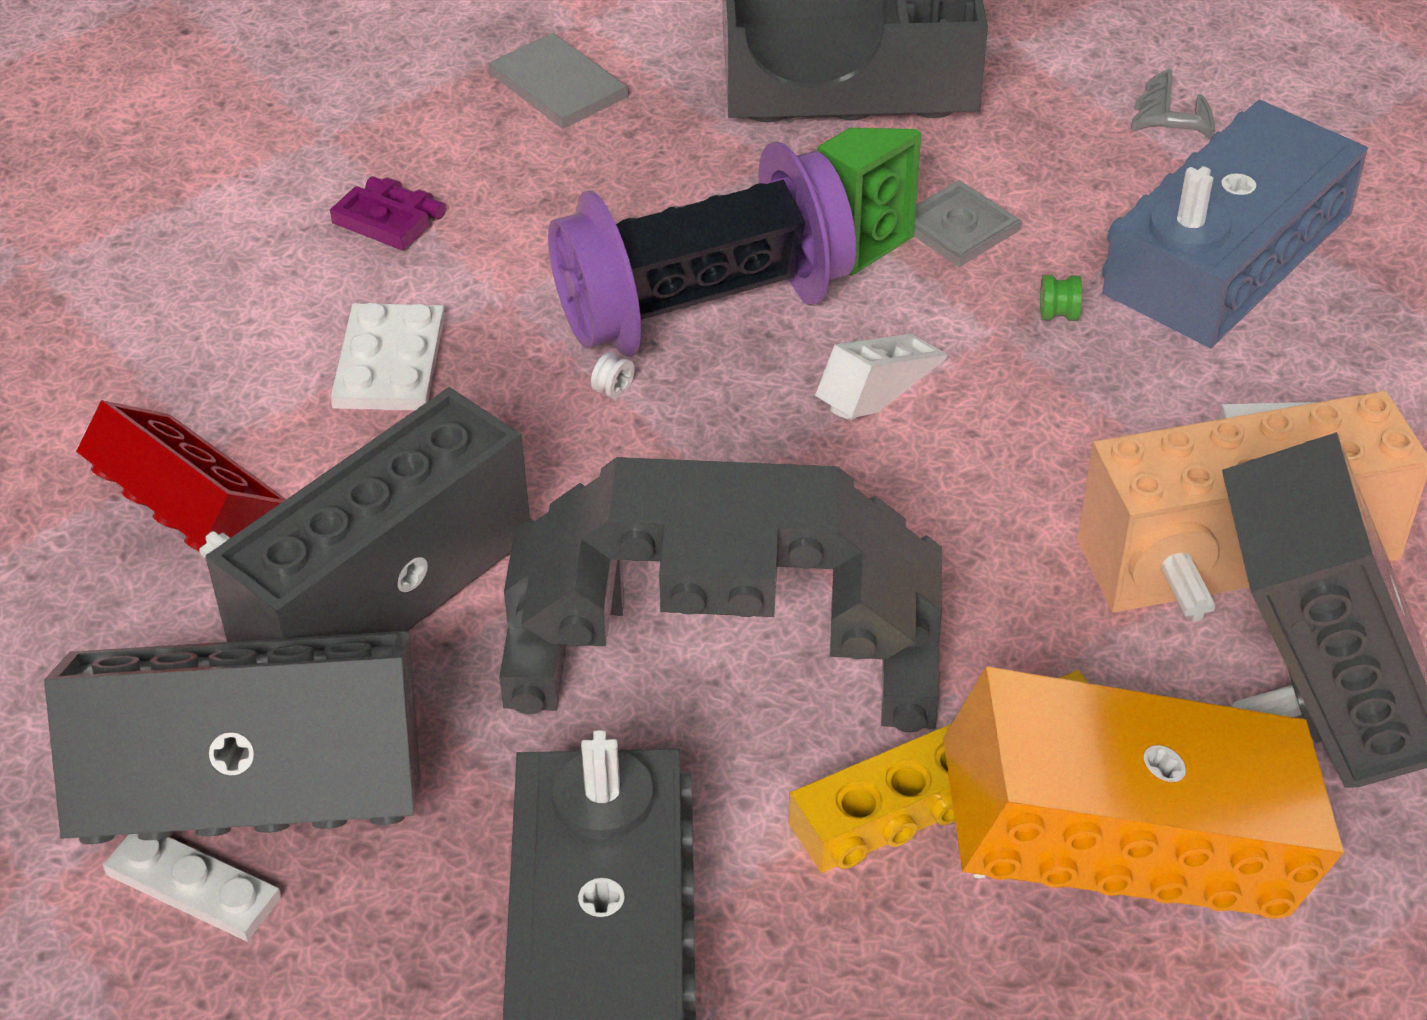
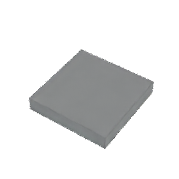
[914,180,1022,267]

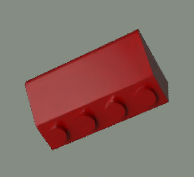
[76,400,286,552]

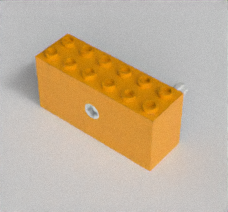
[943,666,1344,919]

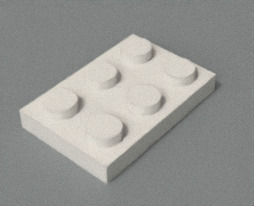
[330,303,445,410]

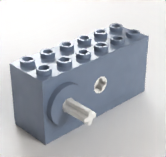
[1102,99,1368,349]

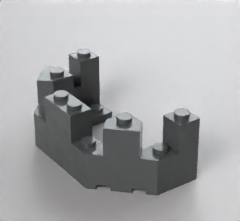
[499,457,942,733]

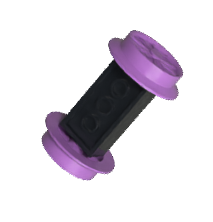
[548,142,856,356]

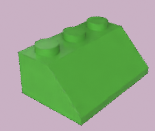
[817,128,922,276]

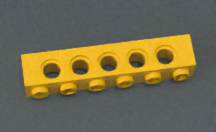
[788,670,1088,873]

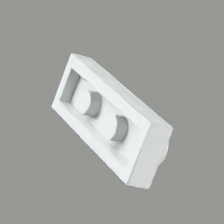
[103,834,281,942]

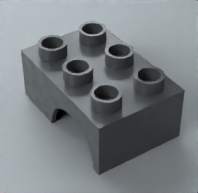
[722,0,988,122]

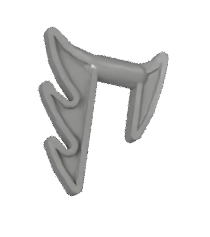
[1131,69,1215,139]

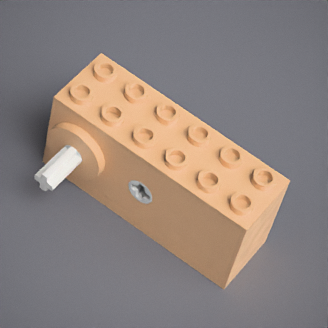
[1077,391,1427,621]

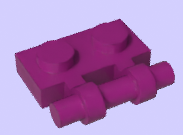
[330,176,446,251]

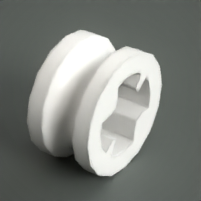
[591,352,635,400]

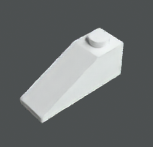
[815,334,948,420]

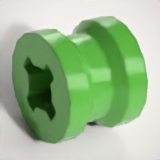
[1040,275,1082,321]

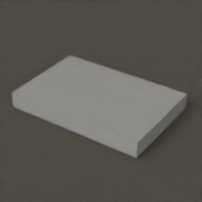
[488,33,628,129]

